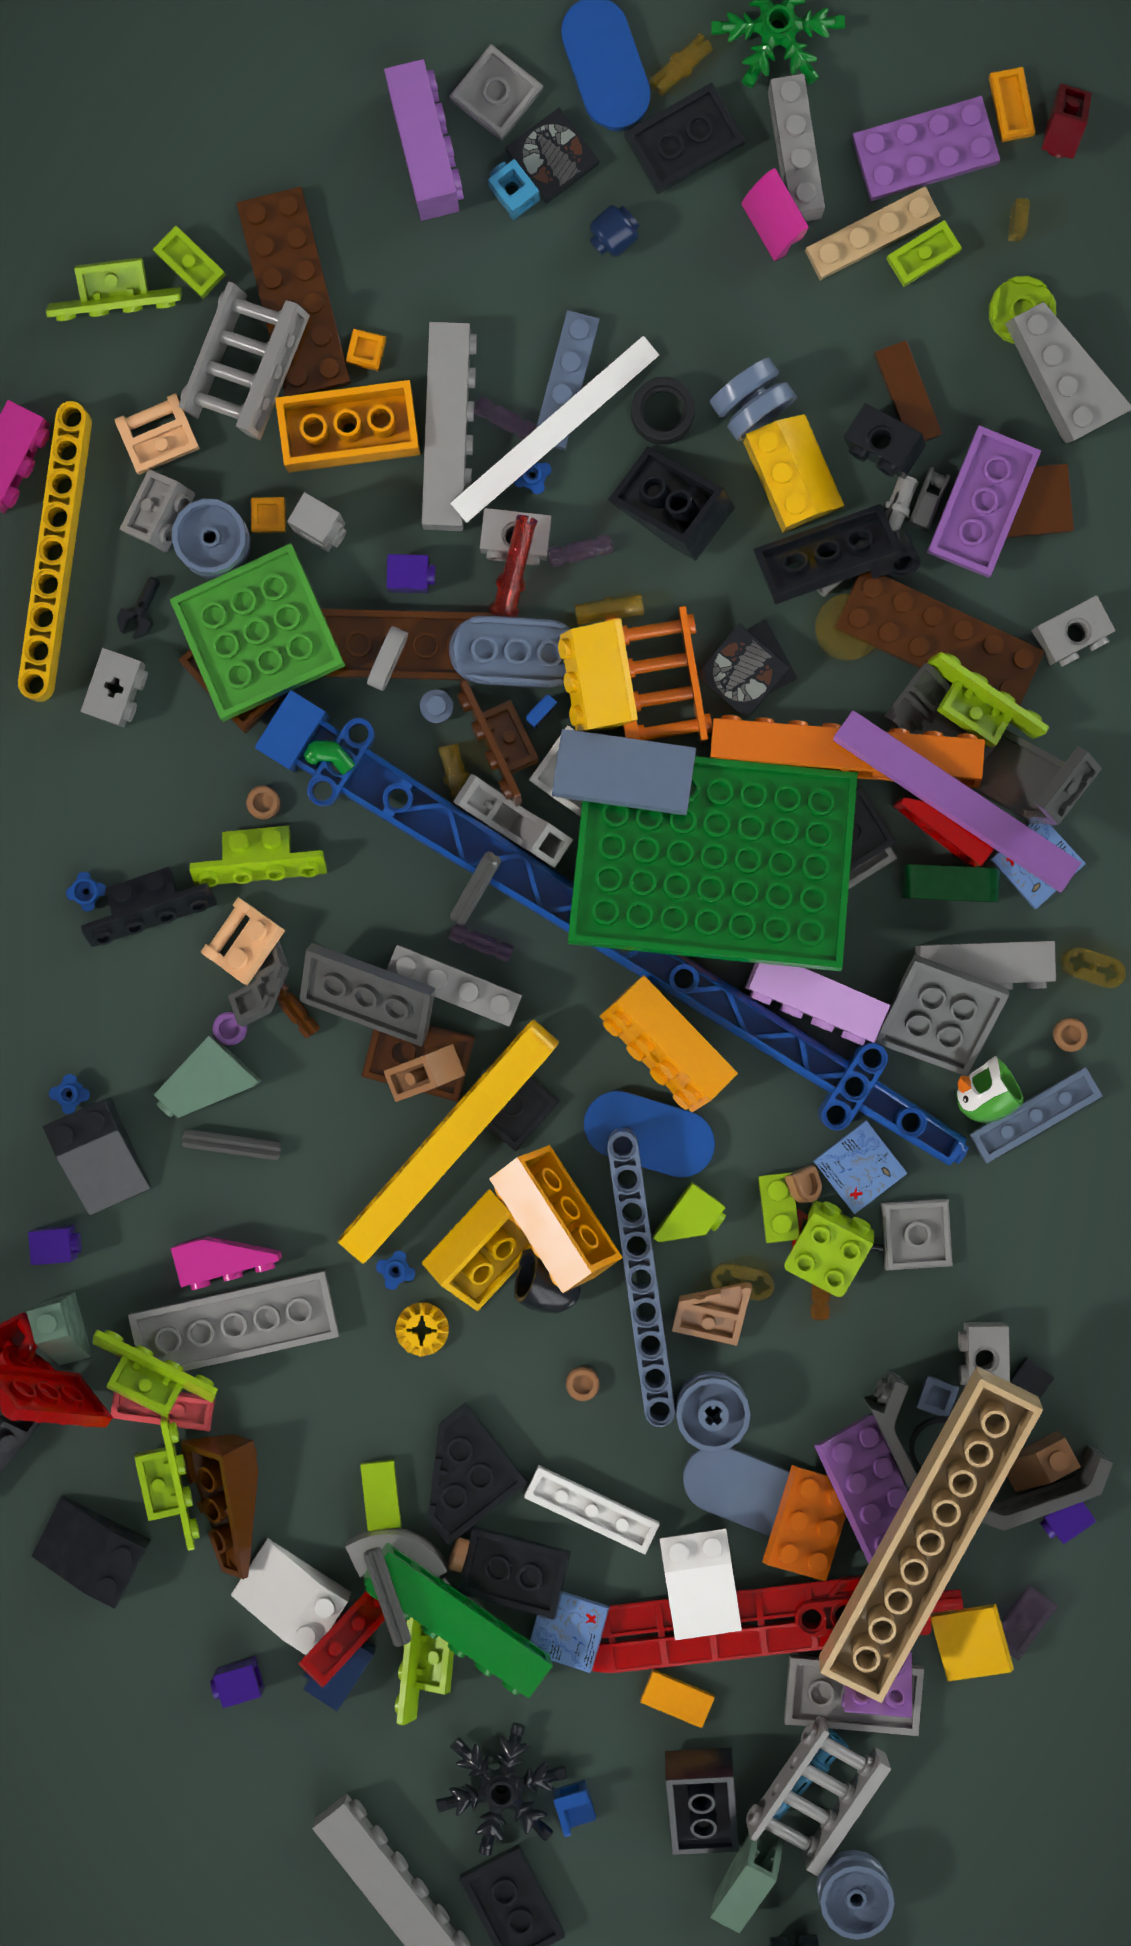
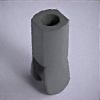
[908,467,951,531]

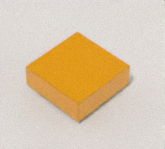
[346,329,387,372]
[251,497,286,533]

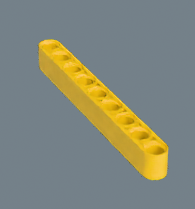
[18,401,92,702]
[337,1019,559,1264]

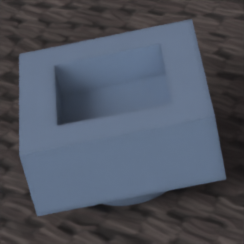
[915,1374,959,1416]

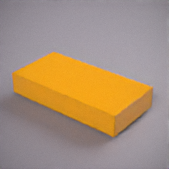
[989,67,1036,142]
[640,1669,715,1728]

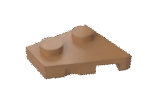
[672,1282,752,1346]

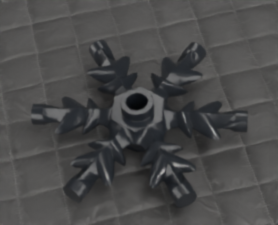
[436,1722,568,1856]

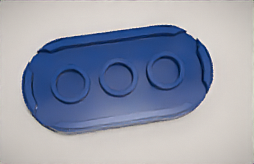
[561,0,650,131]
[584,1091,715,1177]

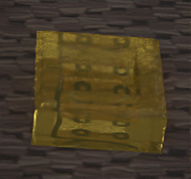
[1008,198,1030,242]

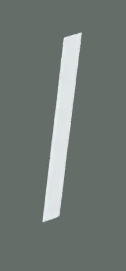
[450,336,659,523]

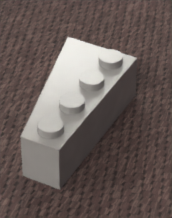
[1005,302,1131,444]

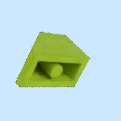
[652,1181,726,1242]

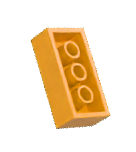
[275,380,421,473]
[599,975,738,1112]
[489,1145,623,1293]

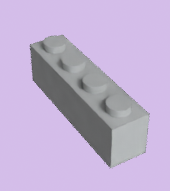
[768,74,825,221]
[915,941,1056,990]
[387,945,523,1027]

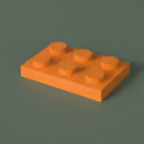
[762,1465,846,1581]

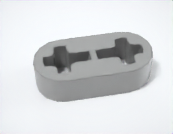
[367,626,408,691]

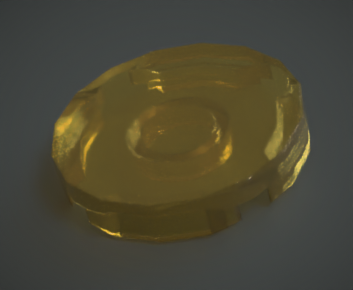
[815,594,875,661]

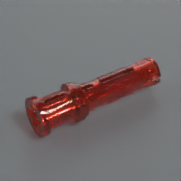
[489,515,538,618]

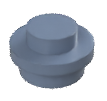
[420,689,453,723]

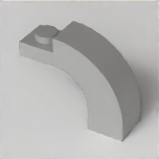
[453,774,573,868]
[345,1528,451,1586]

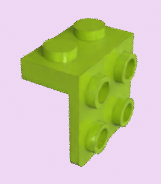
[784,1200,874,1297]

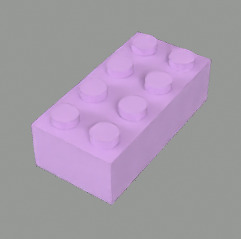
[744,963,890,1046]

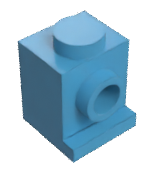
[488,159,540,221]

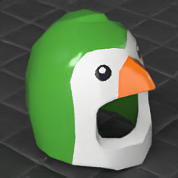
[956,1056,1024,1124]

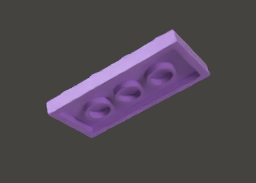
[852,96,1000,202]
[927,426,1041,578]
[814,1415,908,1564]

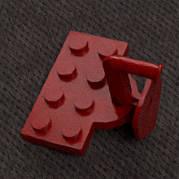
[0,1312,113,1428]

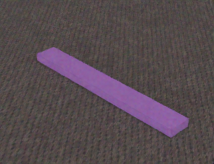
[833,710,1081,893]

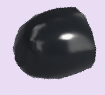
[514,1248,581,1314]

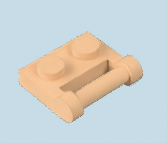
[114,393,200,475]
[200,897,285,986]

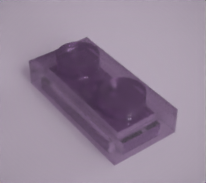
[1001,1584,1058,1660]

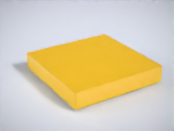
[931,1604,1014,1681]

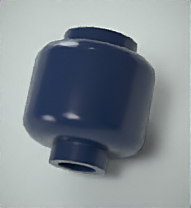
[589,205,640,257]

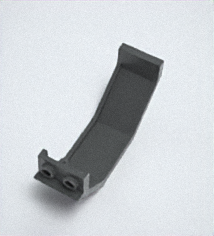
[884,663,1102,825]
[864,1371,1113,1531]

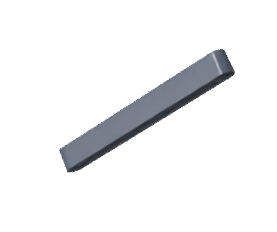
[608,1128,675,1427]

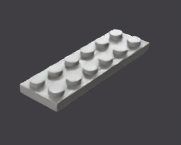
[128,1270,340,1371]

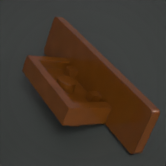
[457,679,539,807]

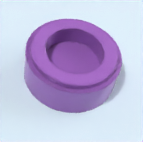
[213,1012,247,1045]

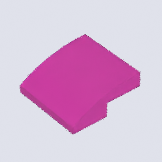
[741,168,809,262]

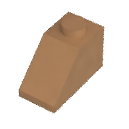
[383,1044,465,1102]
[1007,1430,1081,1492]

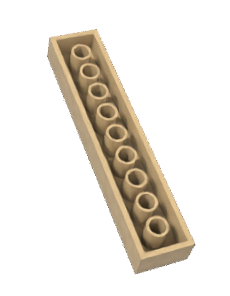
[819,1366,1043,1703]

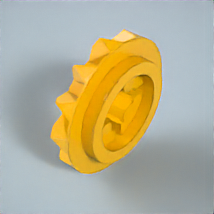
[395,1302,449,1357]

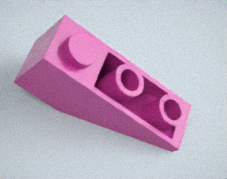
[0,400,50,514]
[171,1236,282,1290]

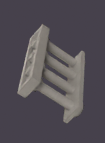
[178,281,310,440]
[746,1715,891,1876]

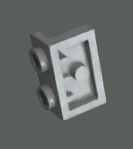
[119,469,195,553]

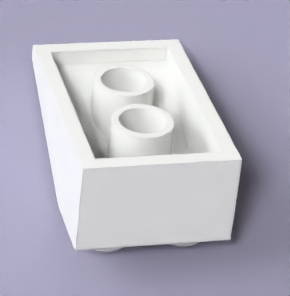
[660,1528,742,1640]
[231,1538,351,1655]

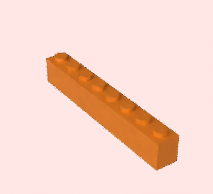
[710,715,985,788]

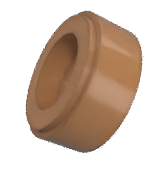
[246,786,281,820]
[1052,1018,1088,1052]
[566,1366,599,1401]
[447,1537,470,1573]

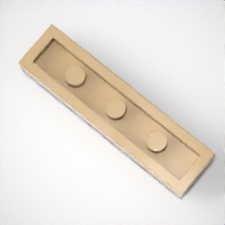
[805,186,941,281]

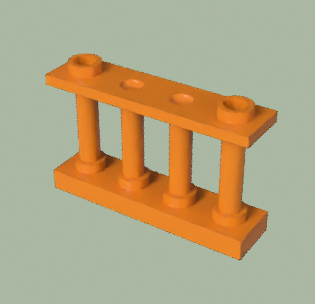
[606,606,713,743]

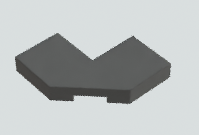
[228,941,289,1027]

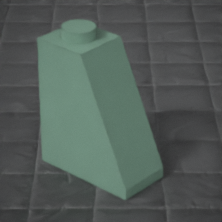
[154,1035,262,1118]
[26,1292,92,1366]
[710,1829,784,1934]

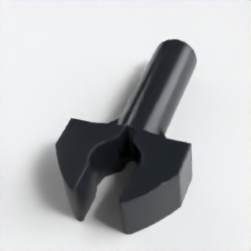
[117,577,160,640]

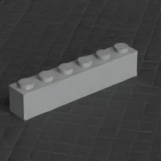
[422,322,477,531]
[312,1793,471,1946]

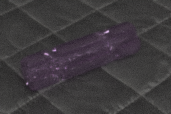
[474,397,537,440]
[548,535,613,567]
[449,924,514,962]

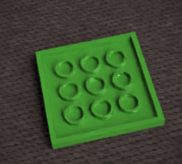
[170,543,346,722]

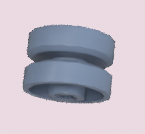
[710,358,797,442]
[172,499,251,579]
[675,1371,751,1452]
[816,1849,895,1940]

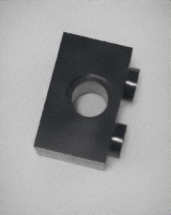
[844,403,926,479]

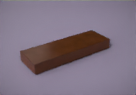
[874,340,942,442]

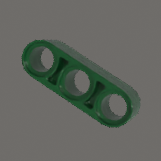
[902,864,1000,903]

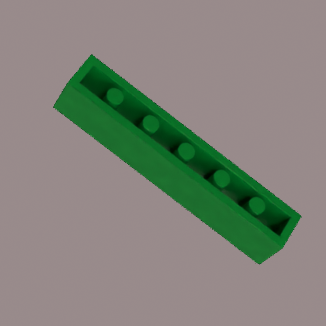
[363,1542,553,1698]

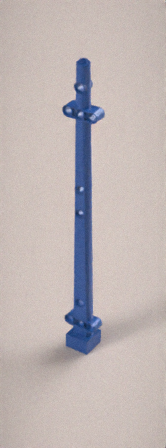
[254,690,969,1166]

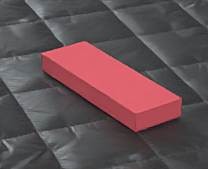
[111,1392,215,1432]

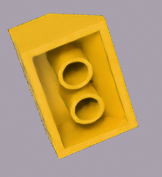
[743,414,844,533]
[558,618,638,733]
[421,1189,532,1312]

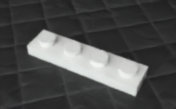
[524,1465,660,1555]

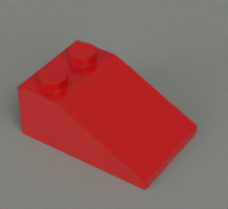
[892,797,994,867]

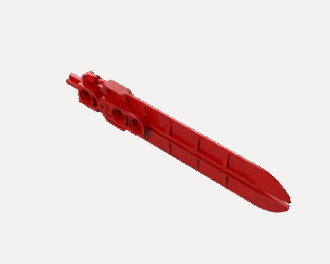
[592,1575,963,1673]

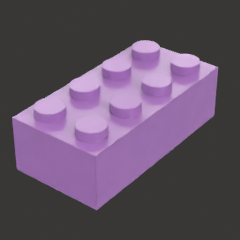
[384,59,464,221]

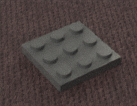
[874,954,1009,1076]

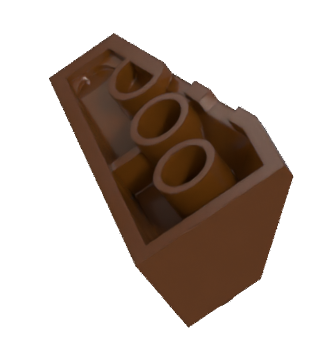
[180,1434,259,1579]

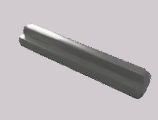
[450,852,501,925]
[182,1129,281,1160]
[364,1547,411,1647]

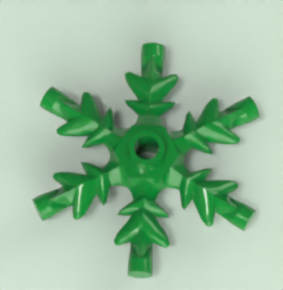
[711,0,845,88]

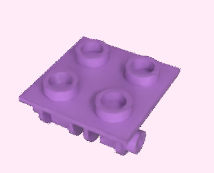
[841,1652,912,1718]

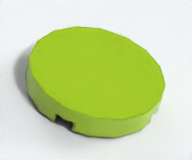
[988,276,1056,344]

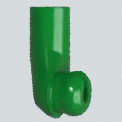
[304,740,356,776]

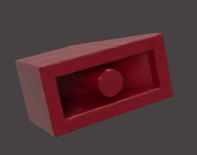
[1041,83,1092,159]

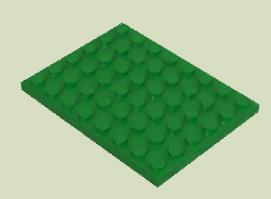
[568,756,858,972]

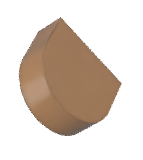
[785,1164,822,1203]

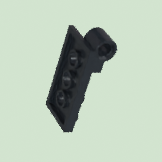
[753,504,921,604]

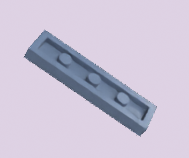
[536,310,600,451]
[968,1067,1103,1163]

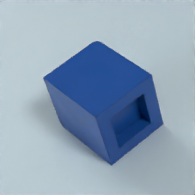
[553,1780,596,1837]

